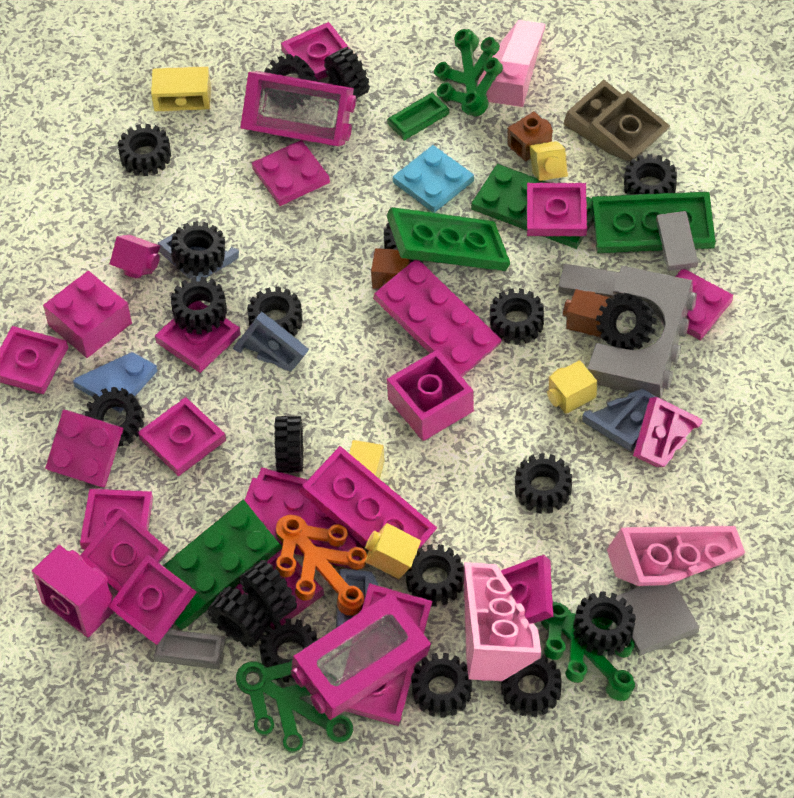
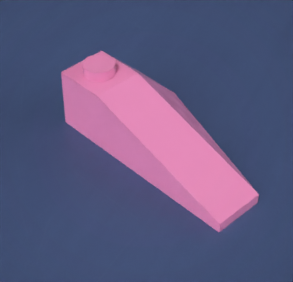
[477,20,545,107]
[607,526,745,586]
[464,562,541,681]

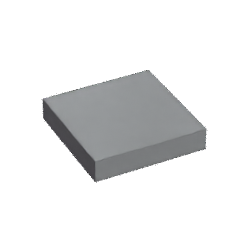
[616,583,699,656]

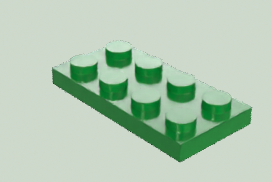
[471,163,593,249]
[591,192,716,253]
[386,207,511,271]
[163,499,282,630]

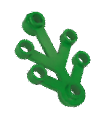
[434,29,503,117]
[540,602,635,701]
[236,659,353,753]

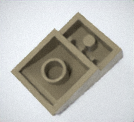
[563,79,670,161]

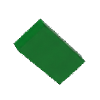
[387,92,449,141]

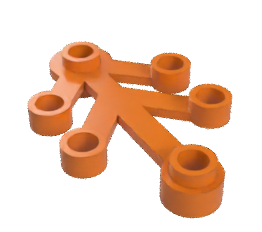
[275,515,367,616]

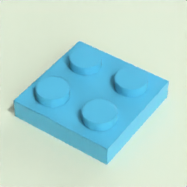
[393,145,474,213]

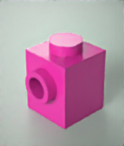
[109,234,160,278]

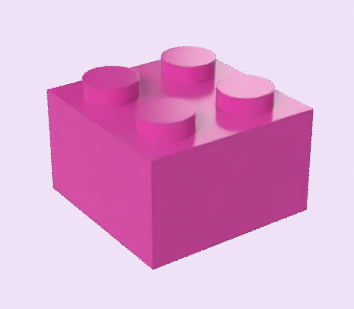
[43,270,132,358]
[387,349,474,441]
[32,544,114,638]

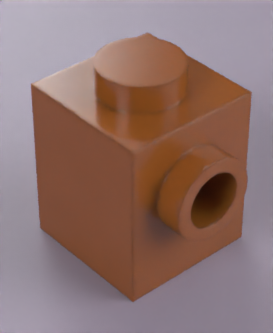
[507,111,553,162]
[371,248,411,289]
[563,289,610,338]

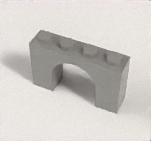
[588,265,697,398]

